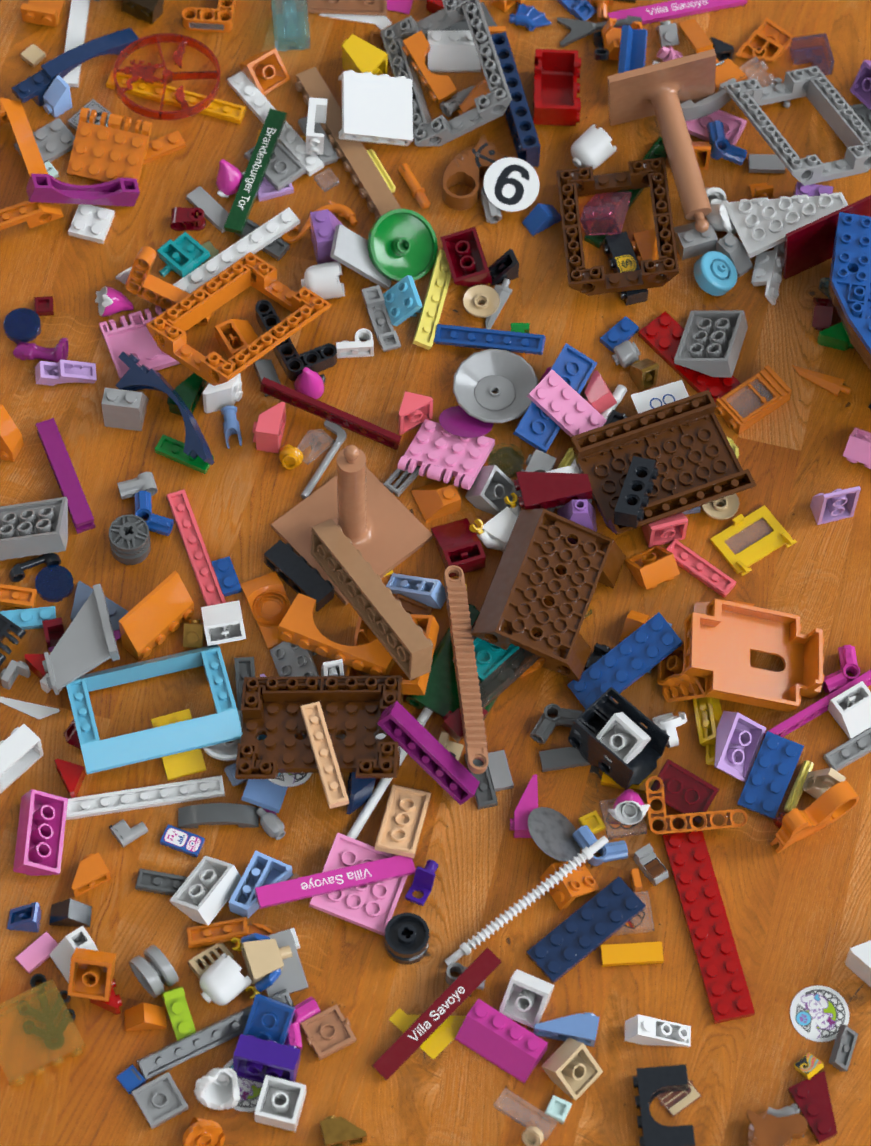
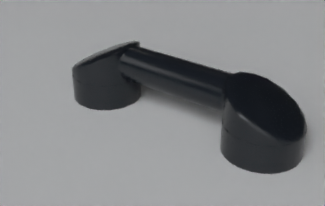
[593,31,609,61]
[9,553,61,583]

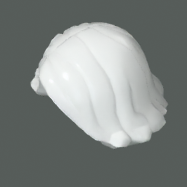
[707,199,737,235]
[194,1067,241,1111]

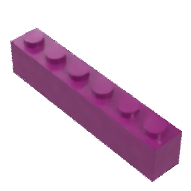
[377,701,480,805]

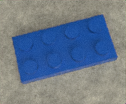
[737,731,804,820]

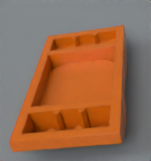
[240,571,291,650]

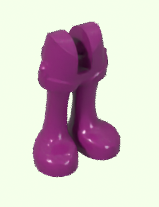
[13,338,69,363]

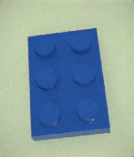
[243,994,296,1045]

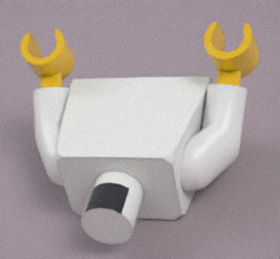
[469,492,521,552]

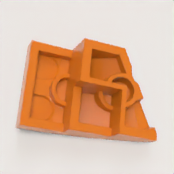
[735,17,795,62]

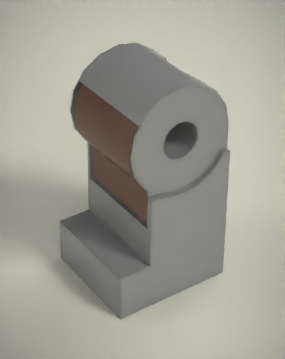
[633,843,669,886]

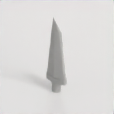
[485,278,513,329]

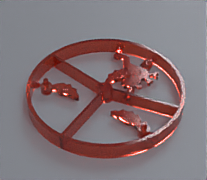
[113,33,221,120]

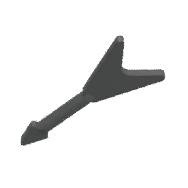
[557,16,642,47]

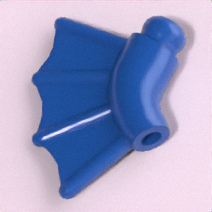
[509,3,552,31]

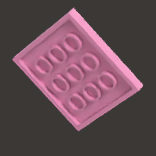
[309,833,408,936]

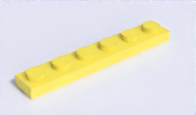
[412,249,452,350]

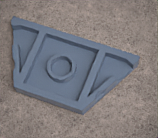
[70,580,129,631]

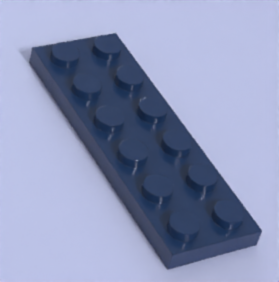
[527,876,646,984]

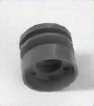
[109,514,151,565]

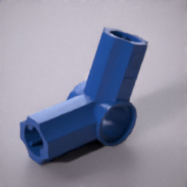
[707,120,747,165]
[135,491,174,536]

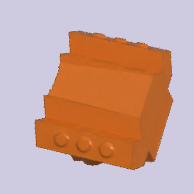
[657,642,707,703]

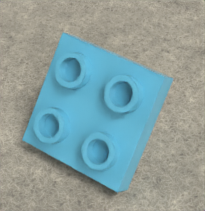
[383,275,423,326]

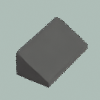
[254,359,281,397]

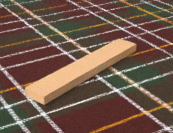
[300,701,349,809]

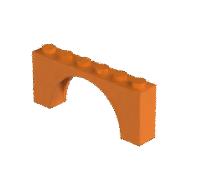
[278,593,396,676]

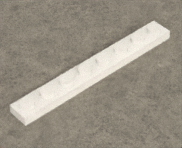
[227,71,324,176]
[173,208,300,293]

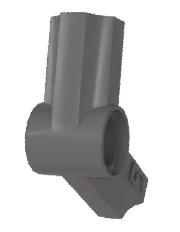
[530,704,583,744]

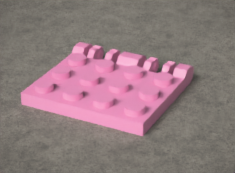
[99,306,180,379]
[398,419,495,490]

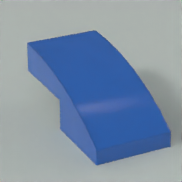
[557,0,597,21]

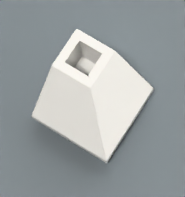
[49,926,98,984]

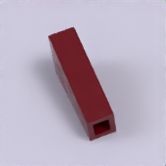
[513,471,592,510]

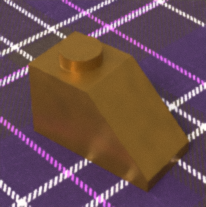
[629,358,659,392]
[320,1116,367,1146]

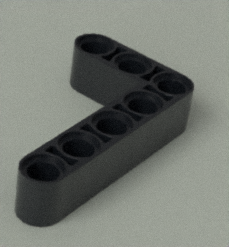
[255,300,337,381]

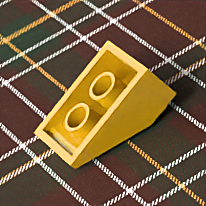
[151,709,206,781]

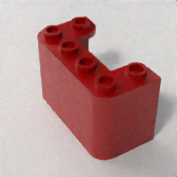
[533,49,581,126]

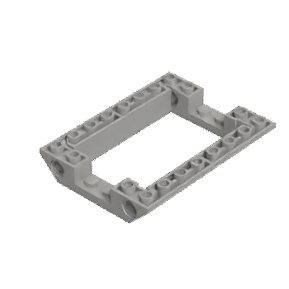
[380,0,512,146]
[723,66,871,186]

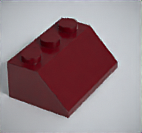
[440,227,492,287]

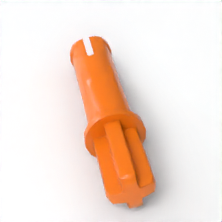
[398,163,431,209]

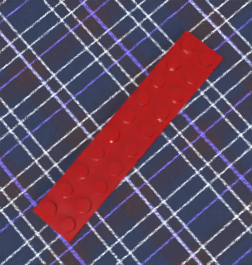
[662,831,755,1024]

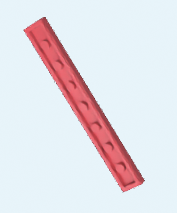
[166,489,226,606]

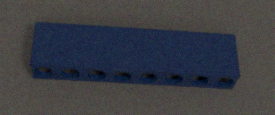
[491,31,541,167]

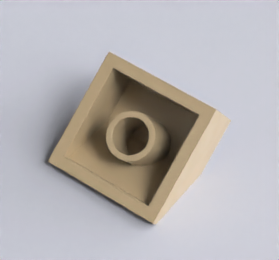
[541,1038,603,1101]

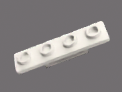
[751,242,785,305]

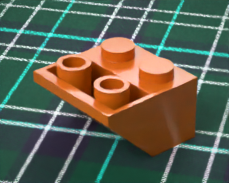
[215,319,259,359]

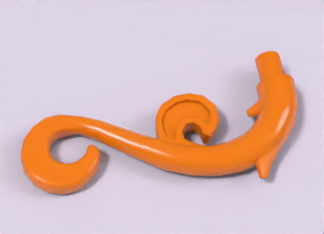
[280,200,358,244]

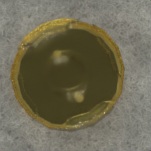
[487,443,525,479]

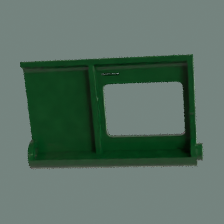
[406,604,526,721]

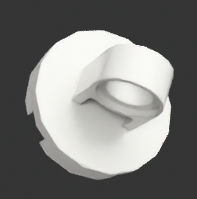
[652,712,687,748]

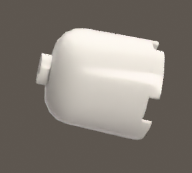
[571,124,617,169]
[301,261,345,299]
[199,953,252,1006]

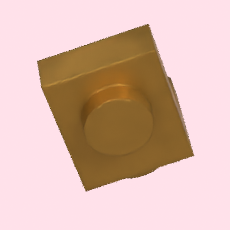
[183,619,204,648]

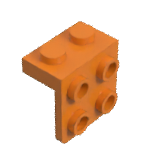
[21,0,65,28]
[540,861,599,910]

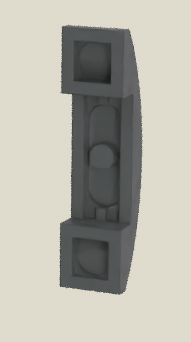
[178,803,259,828]

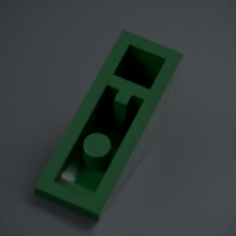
[167,373,207,416]

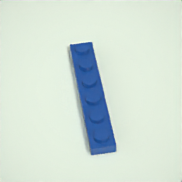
[434,324,546,355]

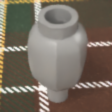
[256,807,286,840]

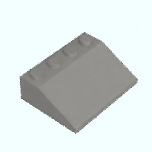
[674,310,748,377]
[0,497,68,561]

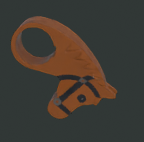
[442,134,507,210]

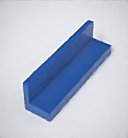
[618,25,648,74]

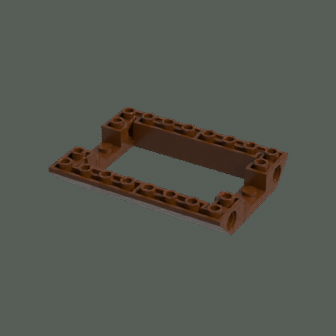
[557,157,679,296]

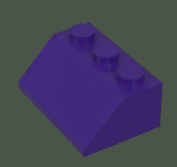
[233,1034,301,1083]

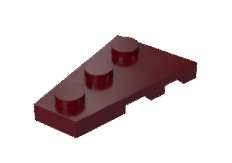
[787,1070,837,1145]

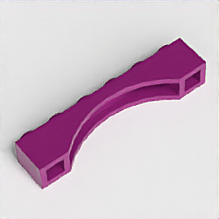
[26,173,140,207]

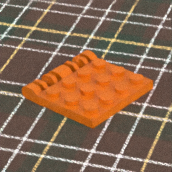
[66,107,152,184]

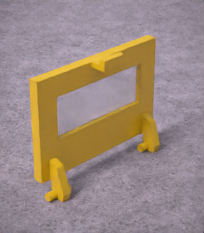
[710,505,797,576]

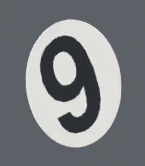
[484,157,540,212]

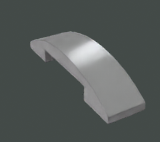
[681,78,736,121]
[362,285,401,352]

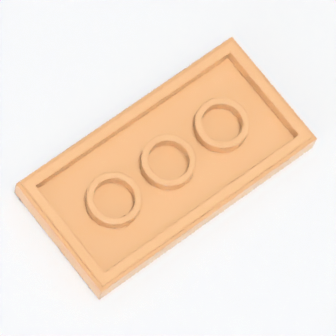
[375,785,431,858]

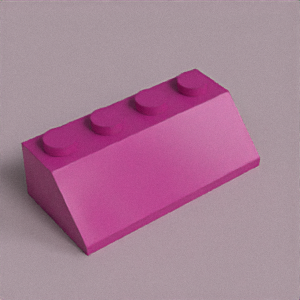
[13,789,68,876]
[455,999,548,1083]

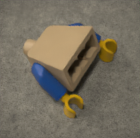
[231,933,292,998]

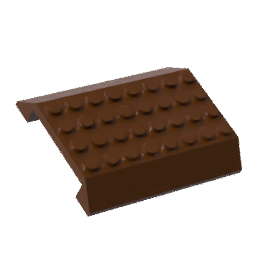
[571,390,756,535]

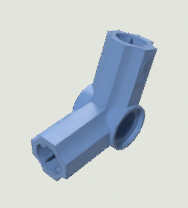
[572,825,628,866]

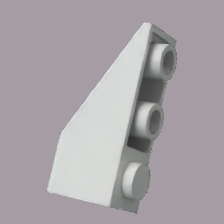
[625,1015,691,1047]

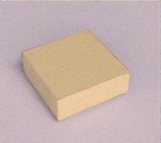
[20,44,46,68]

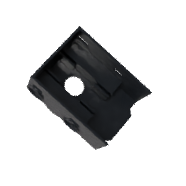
[568,687,670,790]

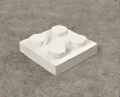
[68,204,115,244]

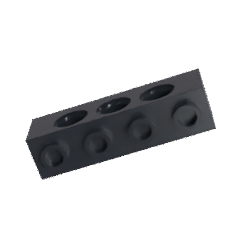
[614,456,658,528]

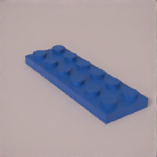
[513,343,597,453]
[567,612,684,709]

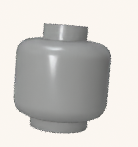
[612,340,641,368]

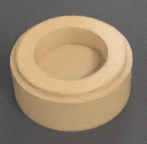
[522,1126,544,1146]

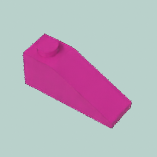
[510,775,538,838]

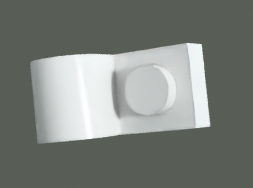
[336,328,374,358]

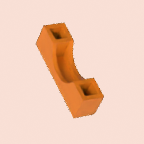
[402,30,457,105]

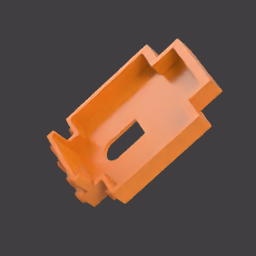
[683,599,824,713]

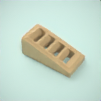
[188,943,234,980]

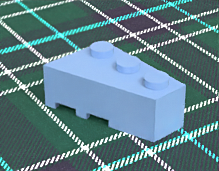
[229,851,293,919]

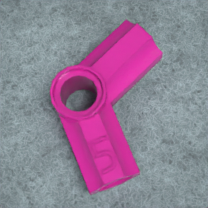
[822,645,860,695]
[284,996,321,1049]

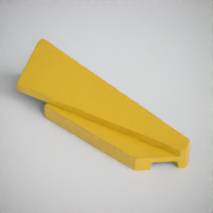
[693,697,722,765]

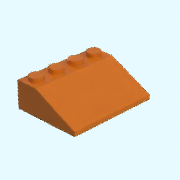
[119,571,194,661]

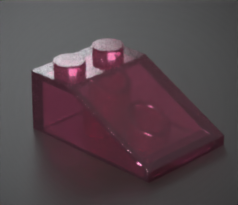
[580,191,632,235]

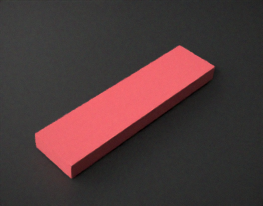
[666,539,736,598]

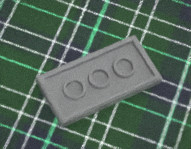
[330,224,392,290]

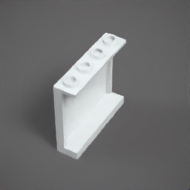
[338,70,413,146]

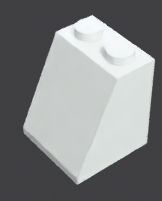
[845,940,871,987]

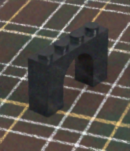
[633,1064,695,1146]

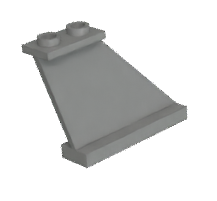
[42,584,120,695]

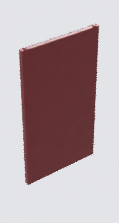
[783,195,871,280]

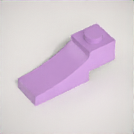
[35,359,97,386]

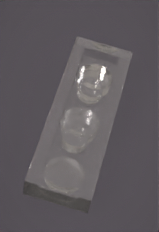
[494,1088,558,1140]

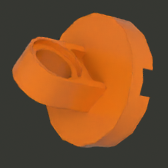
[182,1117,225,1146]

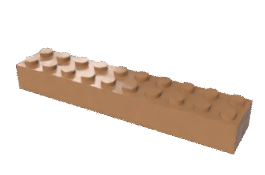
[311,519,433,680]

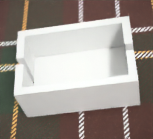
[0,724,44,794]

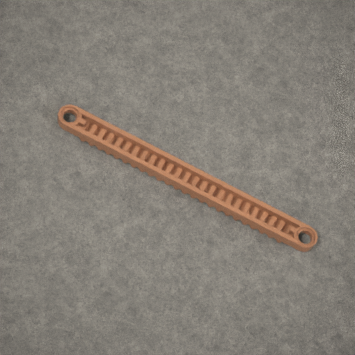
[443,565,489,774]

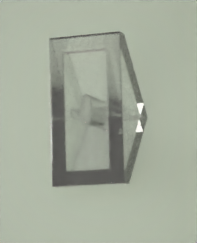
[297,429,335,465]

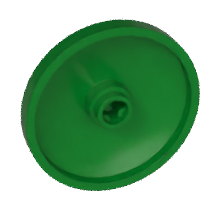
[368,209,438,282]

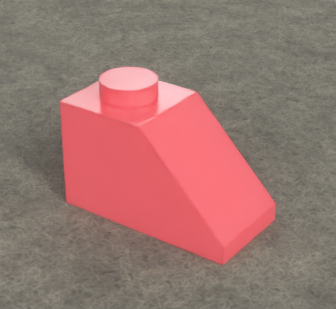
[584,370,617,414]

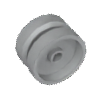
[129,944,179,998]

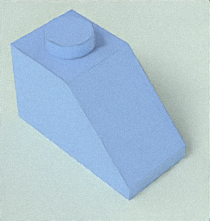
[43,75,72,118]

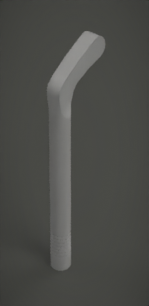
[300,420,347,499]

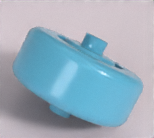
[693,251,737,296]

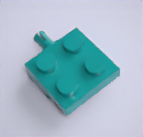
[157,232,210,278]

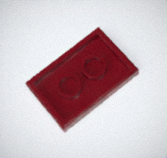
[650,759,719,824]

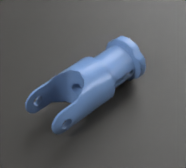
[221,405,242,449]

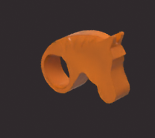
[770,781,860,854]

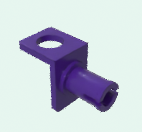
[405,860,438,906]

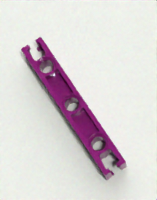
[36,418,95,534]

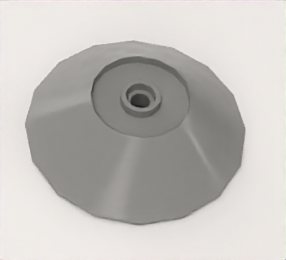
[453,349,538,423]

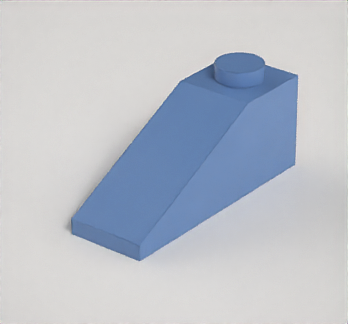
[533,1012,600,1047]

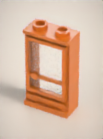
[715,365,792,435]

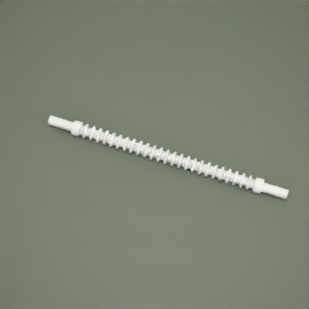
[444,836,609,966]

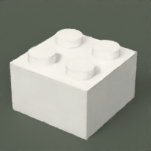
[254,1075,306,1132]

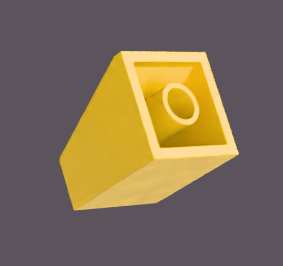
[341,34,388,75]

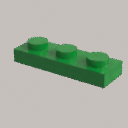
[154,434,214,474]

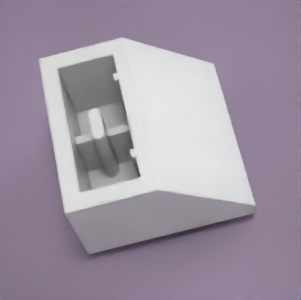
[201,600,246,646]
[828,681,871,740]

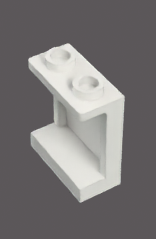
[305,97,327,156]

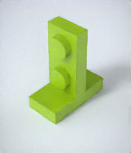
[161,987,196,1041]

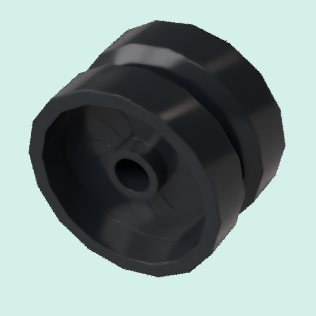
[385,913,429,964]

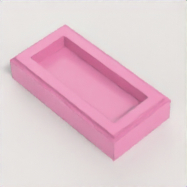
[15,932,58,974]

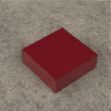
[34,296,54,316]

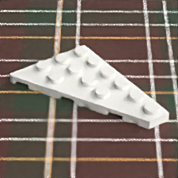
[723,192,848,258]

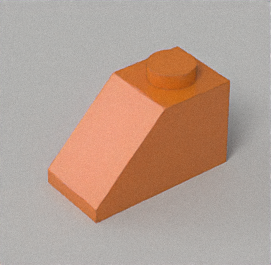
[72,852,111,897]

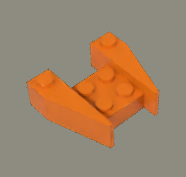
[0,404,24,462]

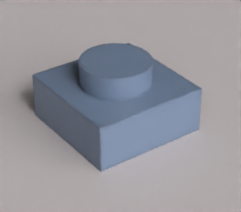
[224,763,248,787]

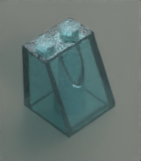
[271,0,310,51]

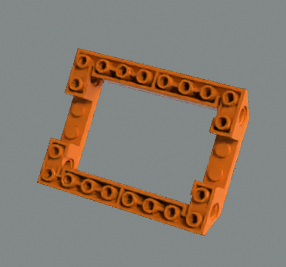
[0,97,64,230]
[146,252,331,386]

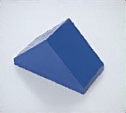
[522,203,562,236]
[7,902,42,933]

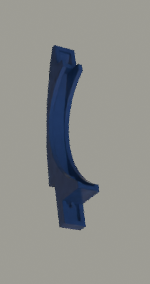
[12,28,141,107]
[115,352,215,465]

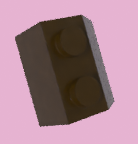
[122,0,164,24]

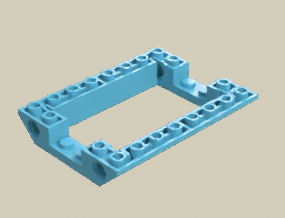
[66,644,242,774]

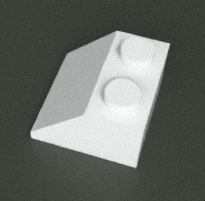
[202,373,243,414]
[596,712,651,764]
[499,969,555,1029]

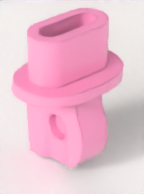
[657,46,683,62]

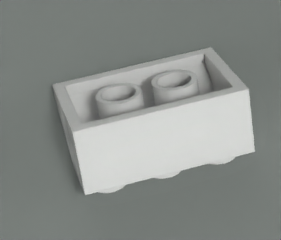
[427,30,481,72]
[169,856,242,926]

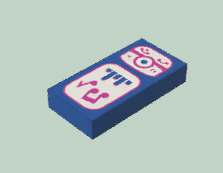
[160,824,205,858]

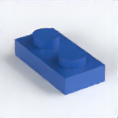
[600,316,639,353]
[211,556,242,597]

